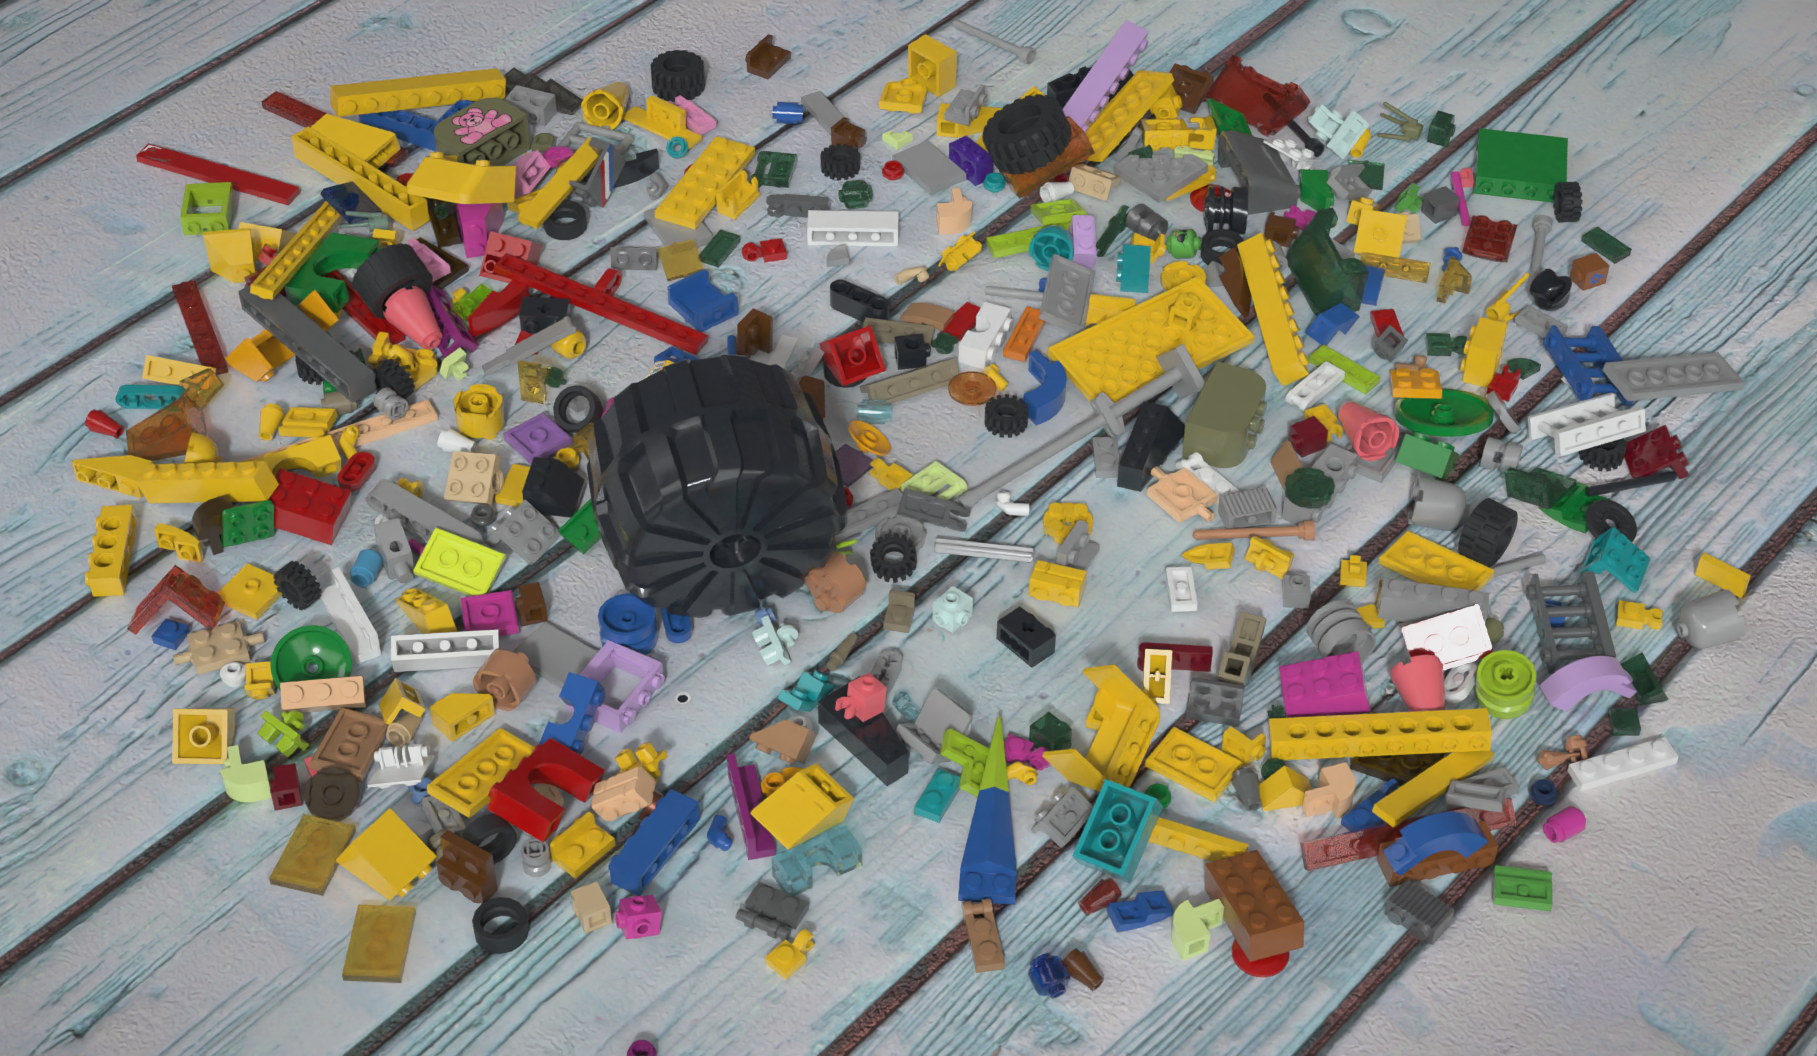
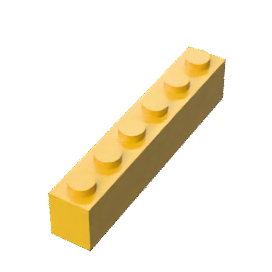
[135,461,279,503]

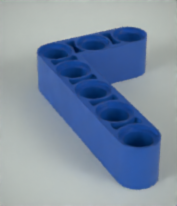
[358,100,472,152]

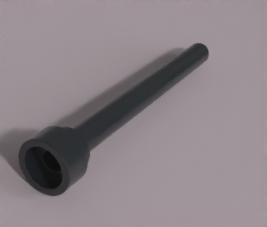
[1263,94,1325,157]

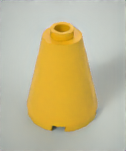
[581,81,630,130]

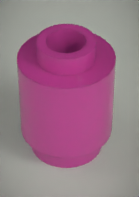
[1543,806,1586,843]

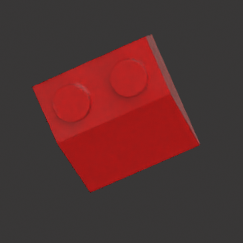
[819,325,886,386]

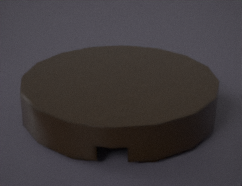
[304,767,360,823]

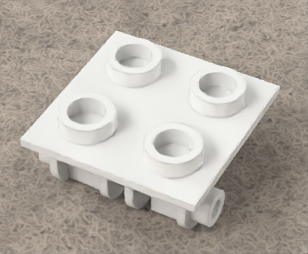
[1264,138,1320,171]
[368,744,435,789]

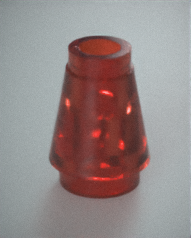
[1078,877,1122,916]

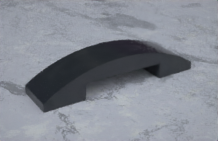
[582,148,659,188]

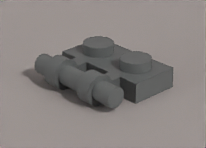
[735,882,809,940]

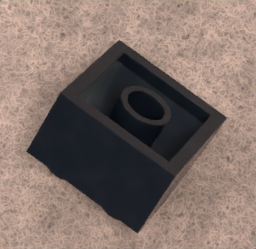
[522,457,585,518]

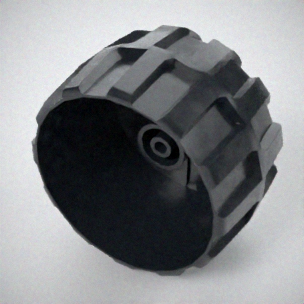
[587,354,848,618]

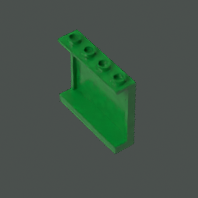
[1473,128,1568,203]

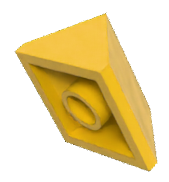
[238,222,295,262]

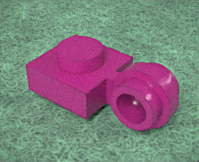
[1004,734,1050,770]

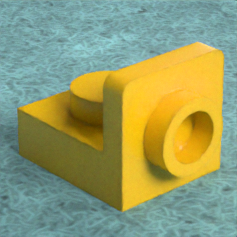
[1221,726,1266,767]

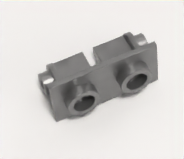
[610,247,658,270]

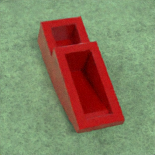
[468,279,530,337]

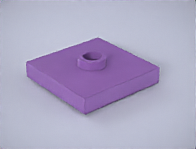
[503,412,572,464]

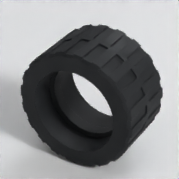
[352,243,433,319]

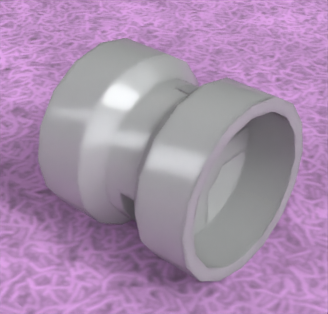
[374,387,408,420]
[521,838,551,877]

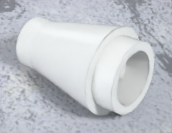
[1040,181,1074,202]
[437,428,476,453]

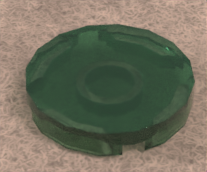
[1284,468,1335,509]

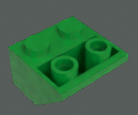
[1395,432,1460,480]

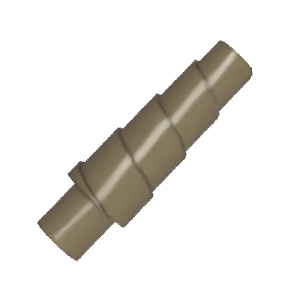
[826,633,858,671]

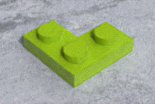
[940,728,989,798]

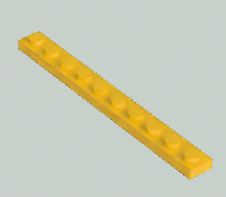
[250,189,358,300]

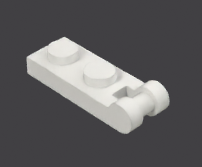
[1285,361,1345,412]
[1175,452,1240,506]

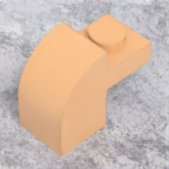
[936,187,972,235]
[1302,762,1356,819]

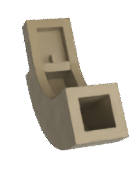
[1218,612,1267,687]

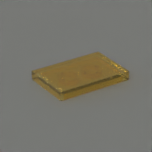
[269,814,356,896]
[342,904,416,983]

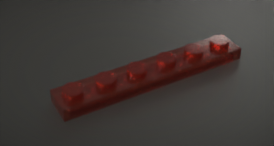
[172,280,228,376]

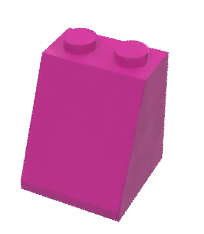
[456,203,504,258]

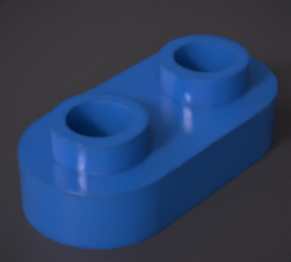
[661,608,692,643]

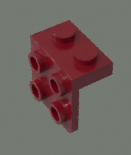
[1624,424,1689,479]

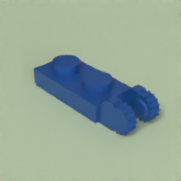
[1341,778,1399,840]

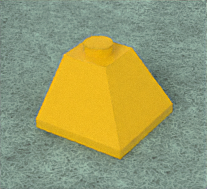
[203,228,257,283]
[172,707,235,764]

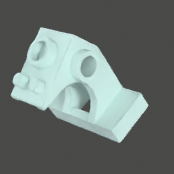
[1308,104,1369,160]

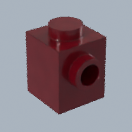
[1288,416,1328,458]

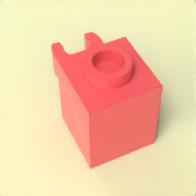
[835,672,887,722]

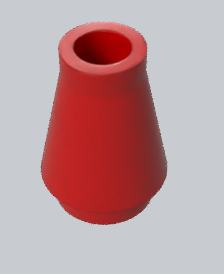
[85,409,124,439]

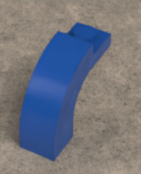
[1023,350,1066,426]
[1383,812,1489,876]

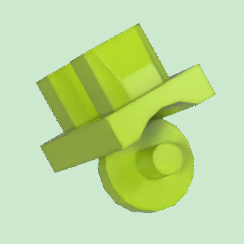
[257,710,309,757]

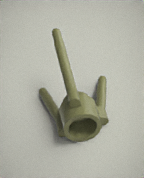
[1377,102,1424,143]

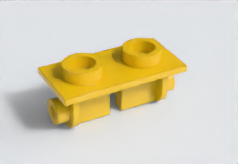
[938,231,982,271]

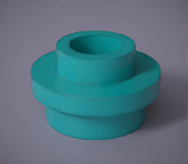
[666,137,688,159]
[983,173,1006,193]

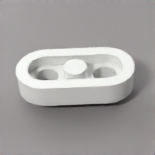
[1444,662,1477,704]

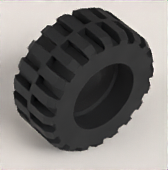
[982,94,1072,175]

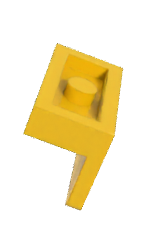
[379,678,426,725]

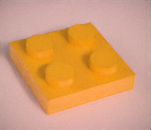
[1390,367,1442,399]

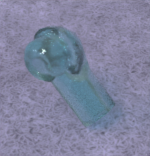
[892,692,920,723]

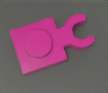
[1284,205,1327,236]

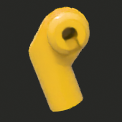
[387,344,414,372]
[983,364,1009,392]
[338,425,359,460]
[1006,762,1038,785]

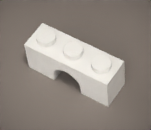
[959,302,1013,369]

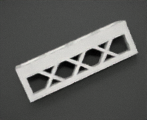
[319,567,381,664]

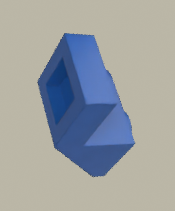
[1305,303,1360,346]

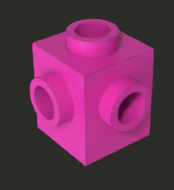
[615,895,662,939]

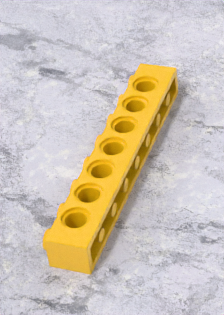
[1269,708,1492,761]

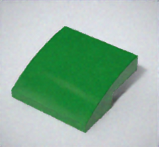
[1540,479,1611,534]

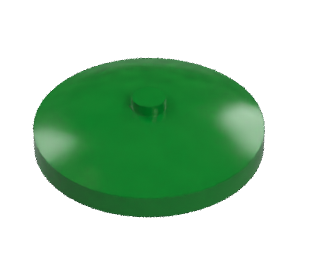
[1395,389,1494,437]

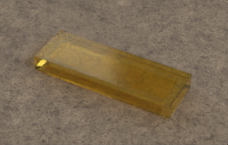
[1359,252,1431,283]

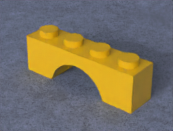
[243,435,341,478]

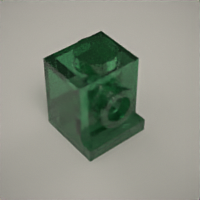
[1427,110,1456,148]

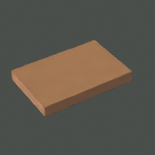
[310,707,389,782]

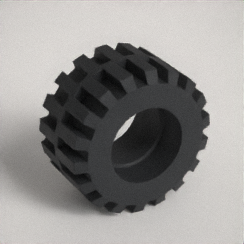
[650,50,705,102]
[1458,498,1518,568]

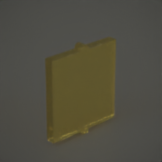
[657,239,703,282]

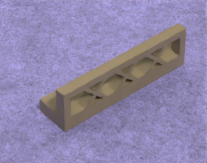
[859,358,961,409]

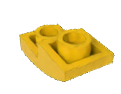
[154,523,204,563]

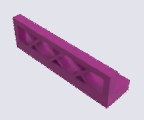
[426,285,479,358]
[727,753,776,860]

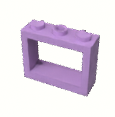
[566,640,665,733]

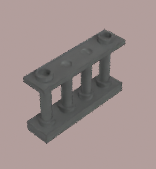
[1526,571,1616,674]

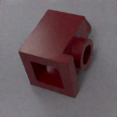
[269,763,302,810]

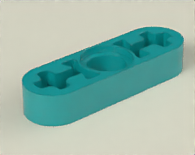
[115,384,188,410]

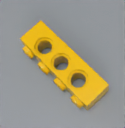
[85,505,137,597]

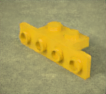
[623,95,702,149]

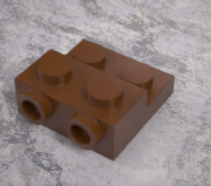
[1169,63,1215,114]
[436,830,498,904]

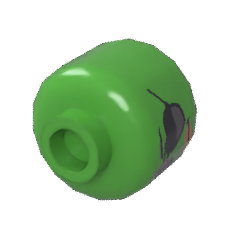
[1167,229,1201,259]

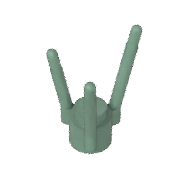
[340,211,389,239]

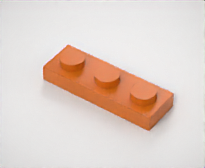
[1003,306,1046,362]

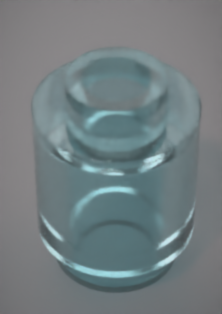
[857,399,892,424]

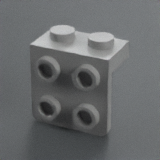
[485,499,560,565]
[895,689,973,764]

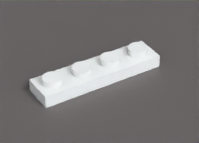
[1567,737,1679,791]

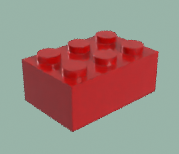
[268,468,351,546]

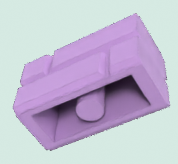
[1069,215,1097,269]

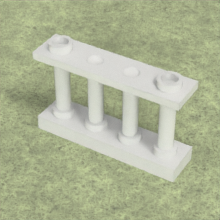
[1528,393,1646,456]

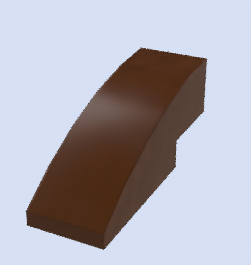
[1219,247,1251,319]

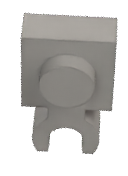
[1114,126,1143,161]

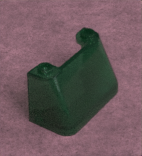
[1286,208,1369,316]

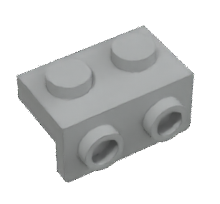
[1326,163,1372,200]

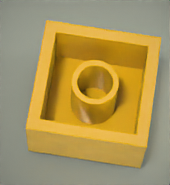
[908,34,957,97]
[1460,317,1508,388]

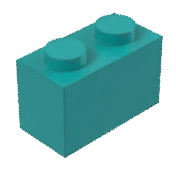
[1116,244,1151,293]

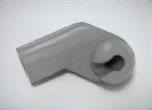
[646,172,667,198]

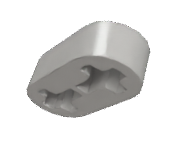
[871,650,902,694]

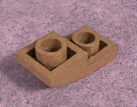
[900,303,954,331]

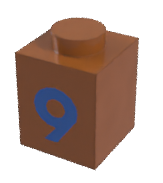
[1570,253,1610,291]

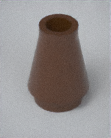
[1061,948,1104,992]

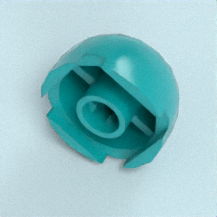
[1029,225,1074,271]

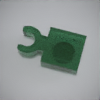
[1425,333,1467,356]

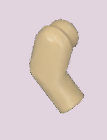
[894,266,930,285]

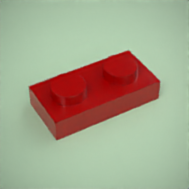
[1370,309,1404,344]

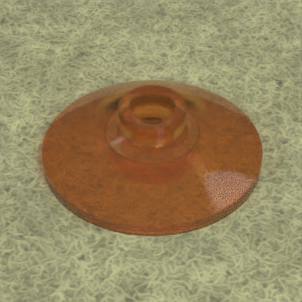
[948,371,996,406]

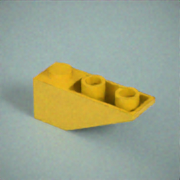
[937,103,1003,138]
[72,455,153,498]
[395,588,457,634]

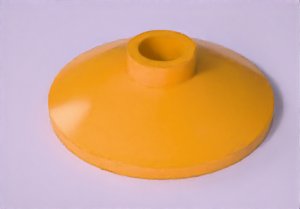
[848,420,891,456]

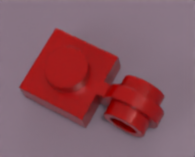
[741,238,787,263]

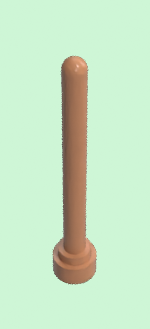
[1193,520,1315,541]

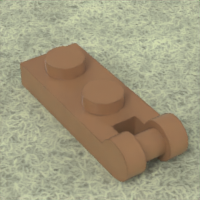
[962,898,1005,973]

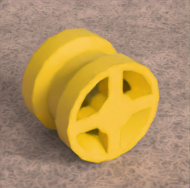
[397,477,424,499]

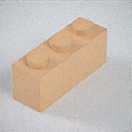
[280,676,366,713]

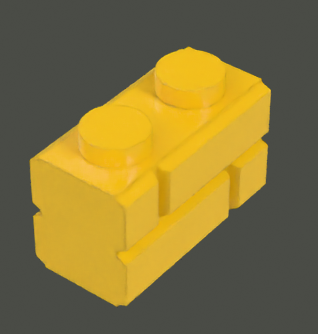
[1029,560,1087,608]

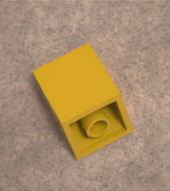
[336,808,437,901]

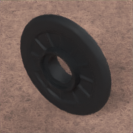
[1585,500,1637,542]

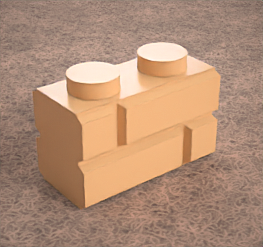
[591,767,656,822]

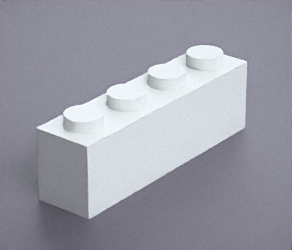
[807,210,899,246]
[391,630,500,672]

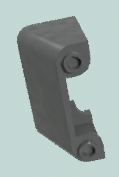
[1218,130,1301,215]

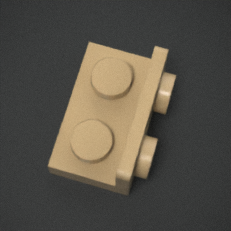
[1069,164,1121,201]

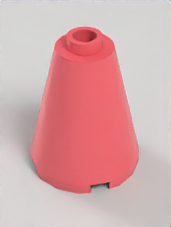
[383,286,442,349]
[1338,401,1399,461]
[1390,655,1445,712]

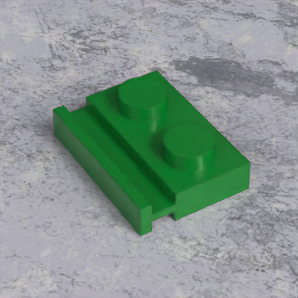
[558,499,601,555]

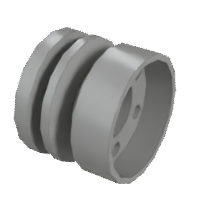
[1306,600,1376,662]

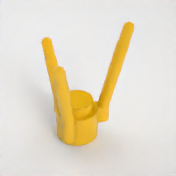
[1486,272,1530,323]

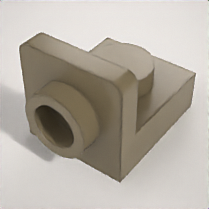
[883,590,915,633]

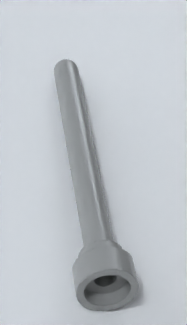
[952,19,1036,65]
[1528,215,1553,293]

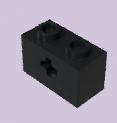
[519,297,571,334]
[996,606,1056,668]

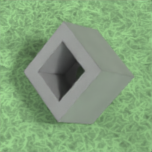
[1282,575,1311,608]

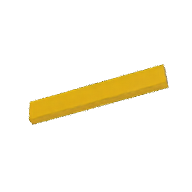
[518,137,599,229]
[1372,750,1495,827]

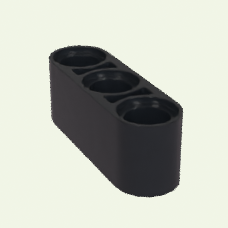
[830,280,889,322]

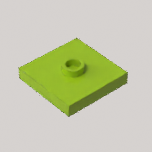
[1031,198,1086,226]

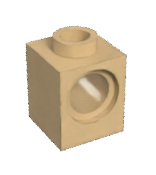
[571,882,612,934]

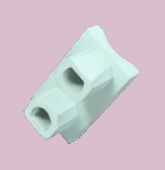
[752,615,798,666]

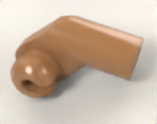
[1395,355,1427,370]

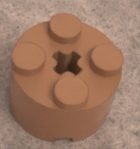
[804,553,866,613]
[473,649,537,711]

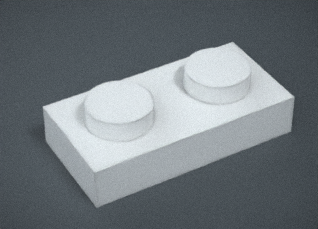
[1165,567,1198,612]

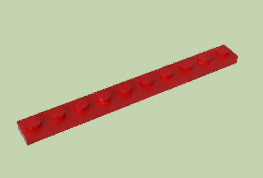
[494,253,708,355]

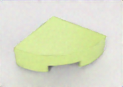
[882,131,913,150]

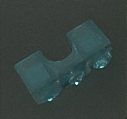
[771,825,862,896]

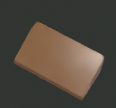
[1270,441,1306,494]

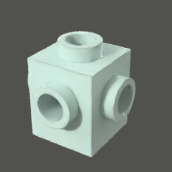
[932,586,973,633]

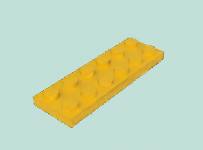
[1068,70,1174,162]
[655,136,755,230]

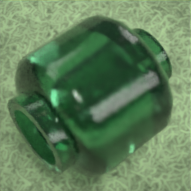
[838,179,873,210]

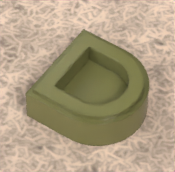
[531,133,555,153]

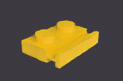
[278,407,338,438]

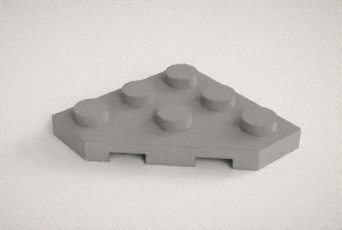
[1114,154,1208,203]

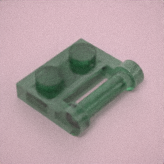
[749,151,797,188]

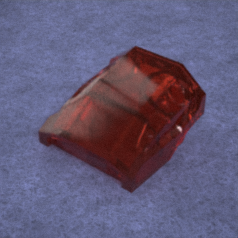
[1462,215,1518,263]

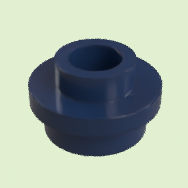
[1529,779,1558,805]

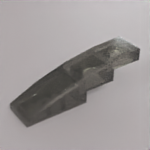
[504,67,583,115]

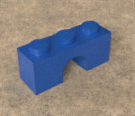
[539,672,605,755]

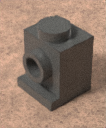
[1372,326,1408,363]

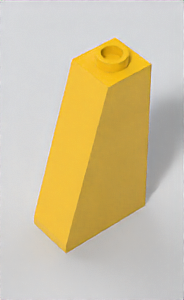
[311,114,401,169]

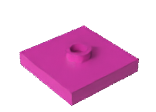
[460,590,519,636]

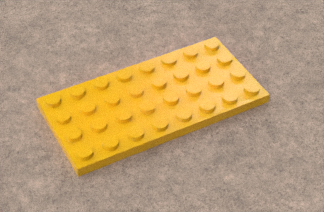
[1047,276,1255,403]

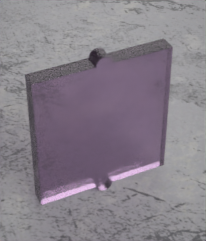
[835,444,873,488]

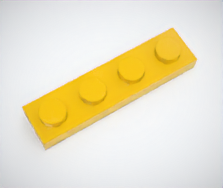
[1148,817,1249,861]

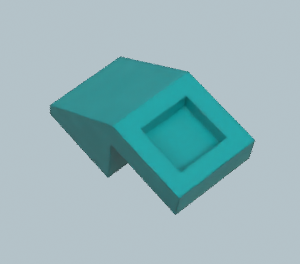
[777,670,836,712]

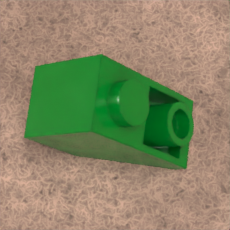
[1299,169,1334,215]

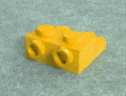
[1140,119,1189,151]

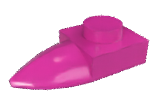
[542,146,573,168]

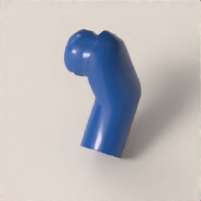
[707,815,733,851]

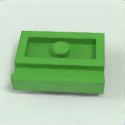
[1493,865,1553,911]

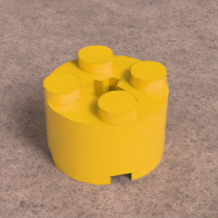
[453,384,505,440]

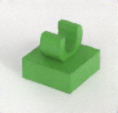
[1394,183,1423,214]

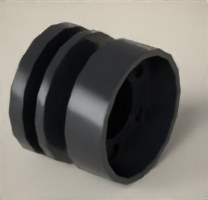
[1203,186,1248,235]

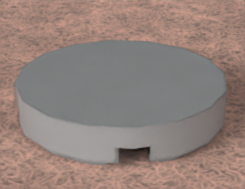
[1486,390,1522,434]
[875,515,926,556]

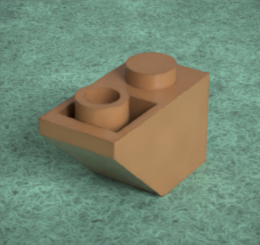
[749,719,817,765]

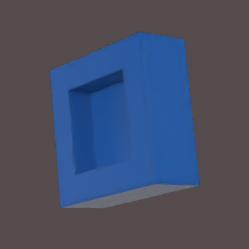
[151,619,190,650]

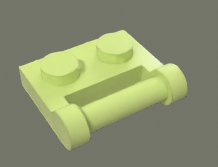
[901,461,967,500]

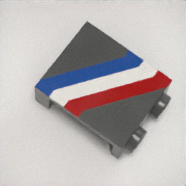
[569,137,626,208]

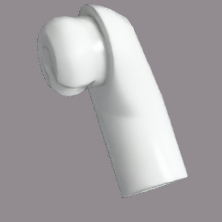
[996,491,1029,516]

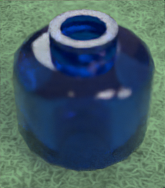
[1028,953,1071,999]

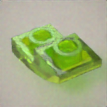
[451,283,491,322]

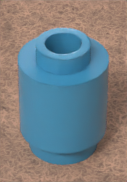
[350,549,383,587]

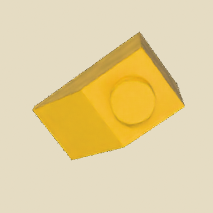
[430,693,495,742]

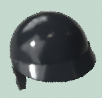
[1529,269,1572,311]

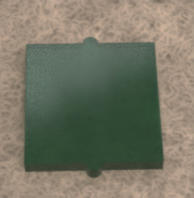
[1348,160,1385,190]

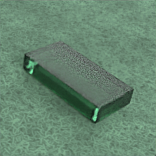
[1581,227,1632,264]
[698,229,740,268]

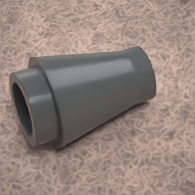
[1232,768,1262,811]

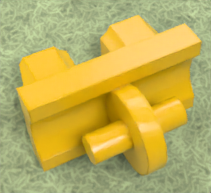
[1245,536,1294,580]
[615,741,668,785]

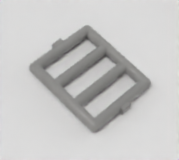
[550,122,634,170]

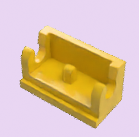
[1188,116,1217,150]
[716,170,760,220]

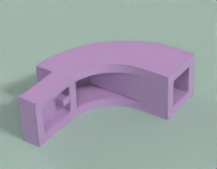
[1539,656,1637,712]

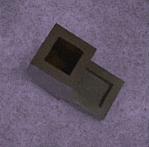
[192,494,233,555]

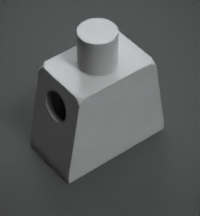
[374,518,414,583]

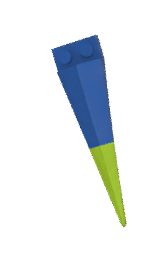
[958,716,1017,905]

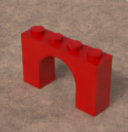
[487,738,605,843]

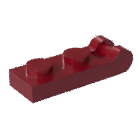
[1137,642,1213,672]

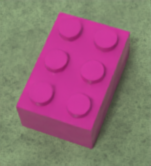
[1279,651,1370,718]

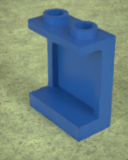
[667,269,738,332]

